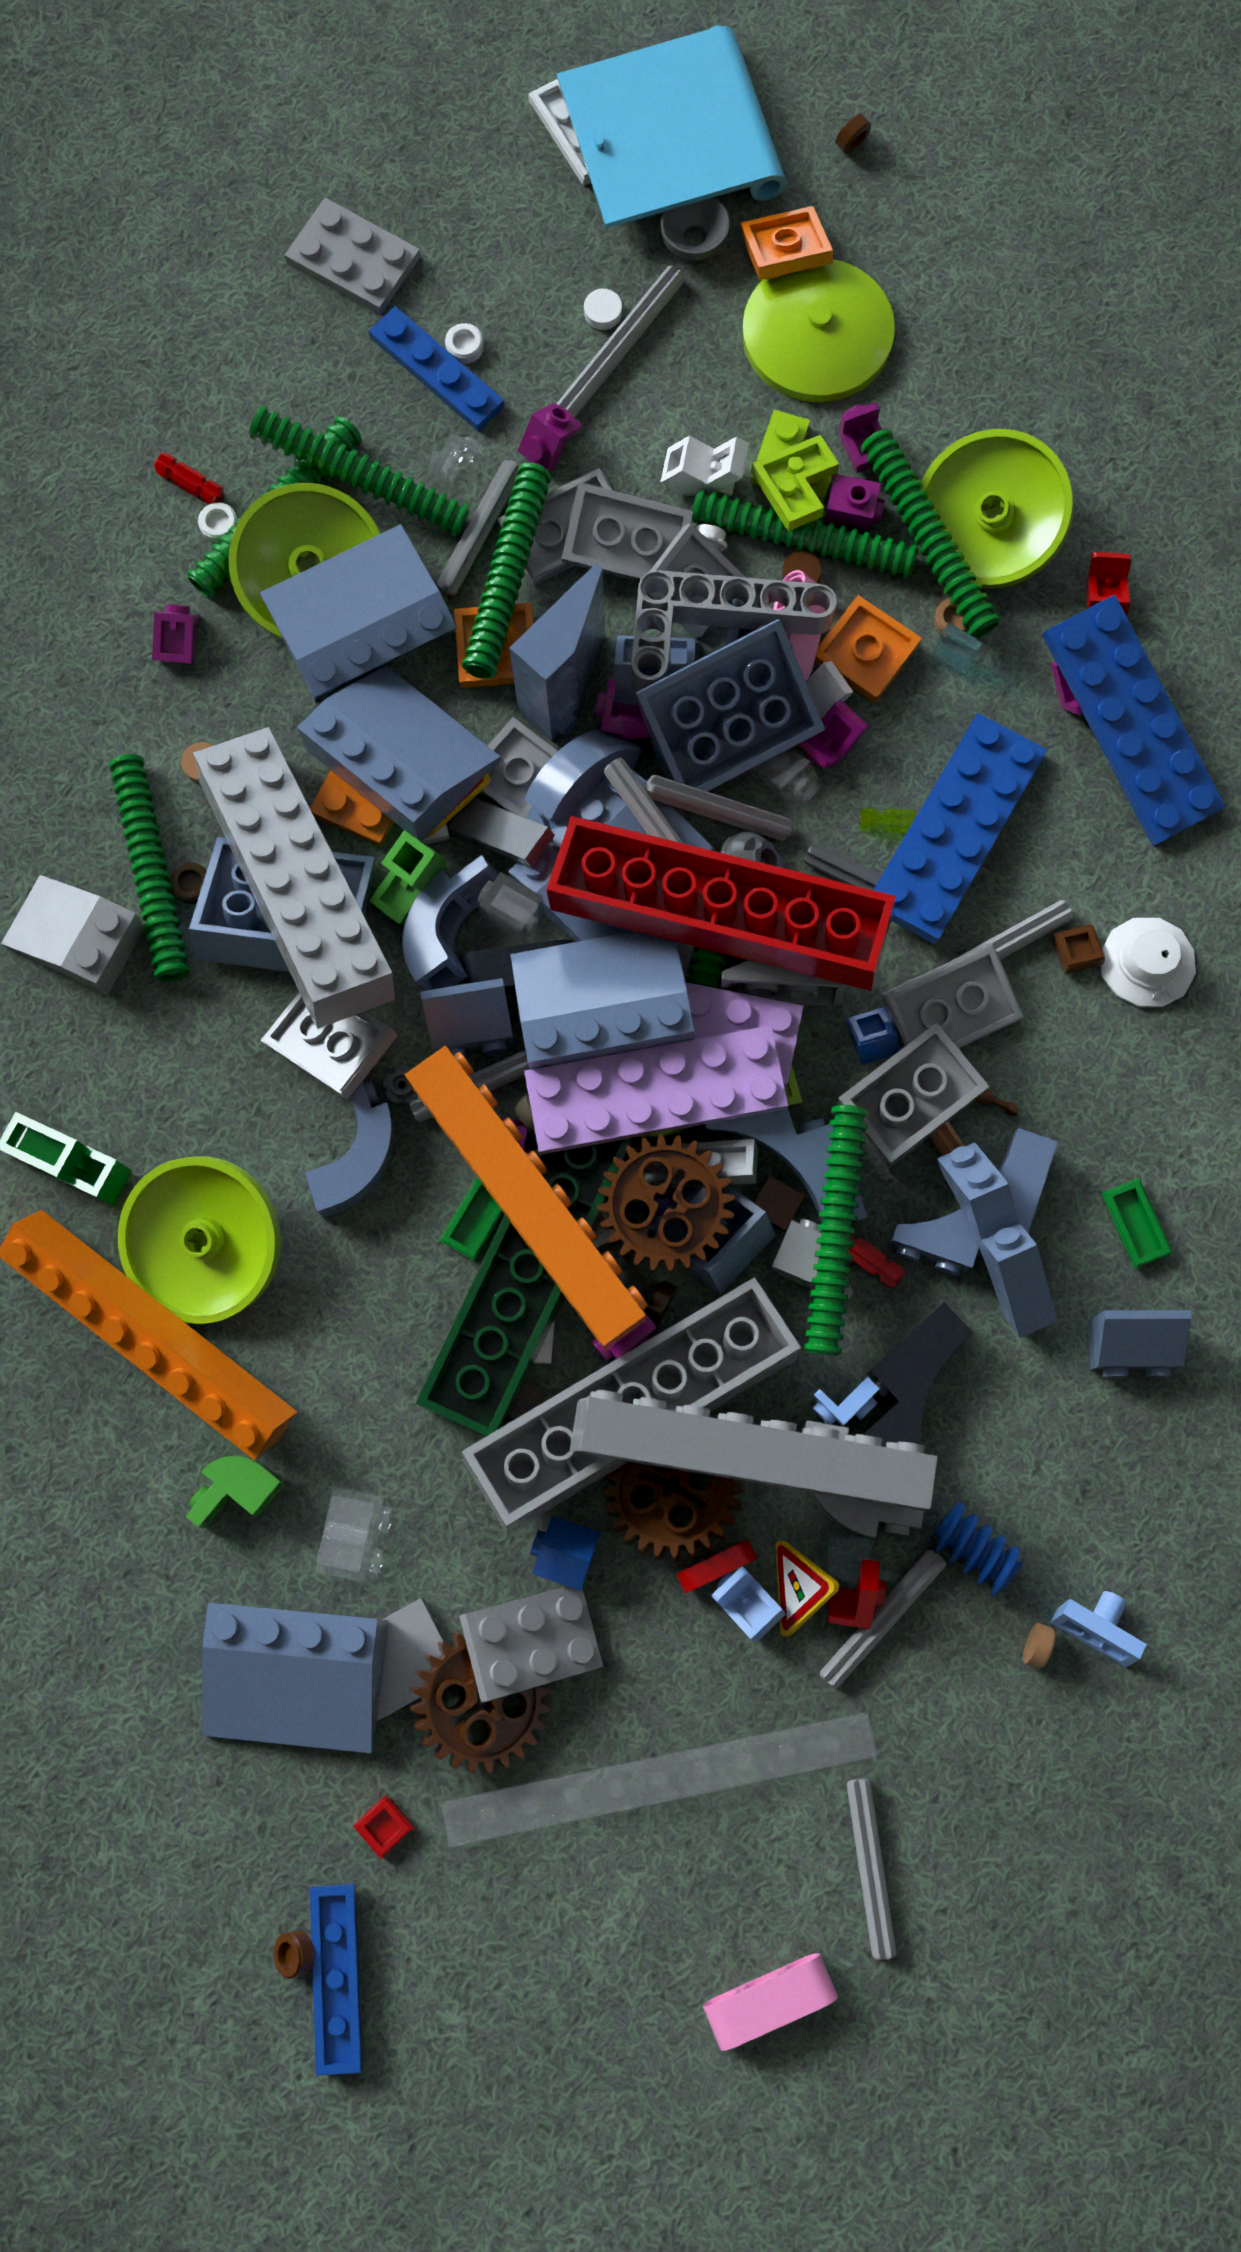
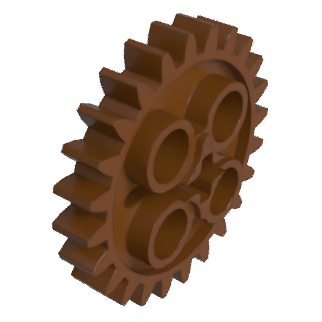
[597,1135,735,1273]
[604,1462,743,1562]
[410,1632,552,1773]

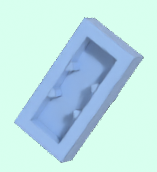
[1050,1591,1147,1668]

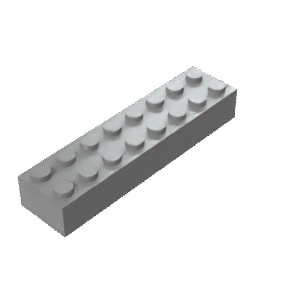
[193,727,395,1029]
[462,1277,801,1535]
[569,1390,938,1509]

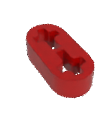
[676,1539,758,1594]

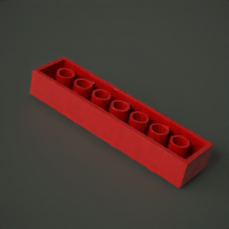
[546,816,896,991]

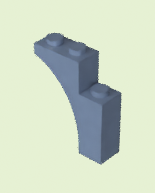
[702,1108,867,1224]
[888,1128,1058,1276]
[937,1142,1058,1338]

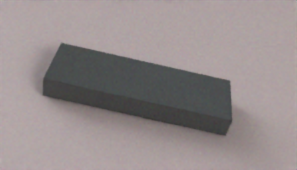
[447,798,555,867]

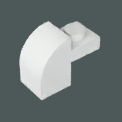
[660,436,749,498]

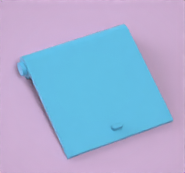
[557,25,787,229]

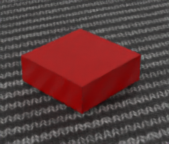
[353,1794,415,1859]

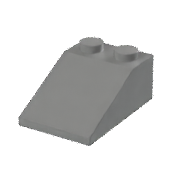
[1,875,144,996]
[720,960,847,1007]
[837,1022,989,1170]

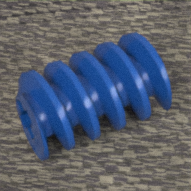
[929,1502,1025,1597]

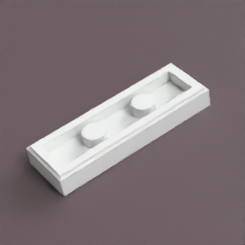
[529,79,604,186]

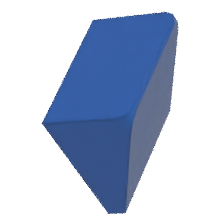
[846,1007,899,1065]

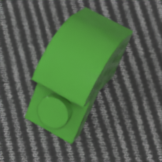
[369,830,446,926]
[185,1456,287,1528]

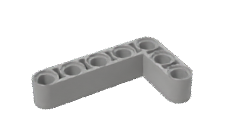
[631,570,837,691]

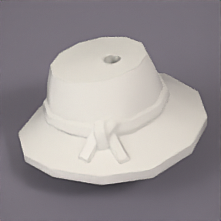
[1101,918,1196,1007]

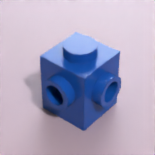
[530,1516,601,1591]

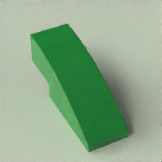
[0,1112,133,1207]

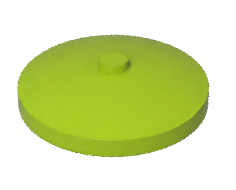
[742,259,895,402]
[921,429,1074,589]
[229,483,380,639]
[118,1156,281,1324]

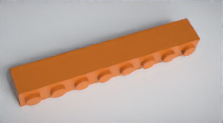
[404,1045,648,1351]
[0,1210,297,1460]

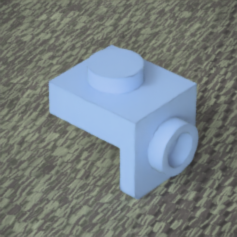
[811,1377,879,1427]
[712,1567,786,1643]

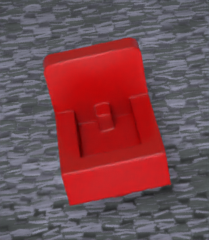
[1085,552,1132,616]
[827,1559,886,1629]

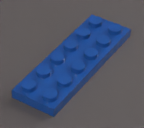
[1042,595,1226,846]
[873,713,1047,945]

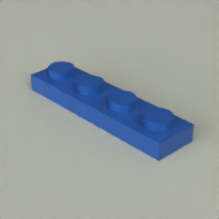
[369,306,505,432]
[310,1883,363,2076]

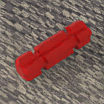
[154,453,225,505]
[849,1235,905,1289]

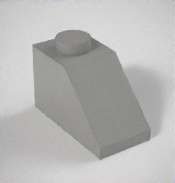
[770,1219,853,1304]

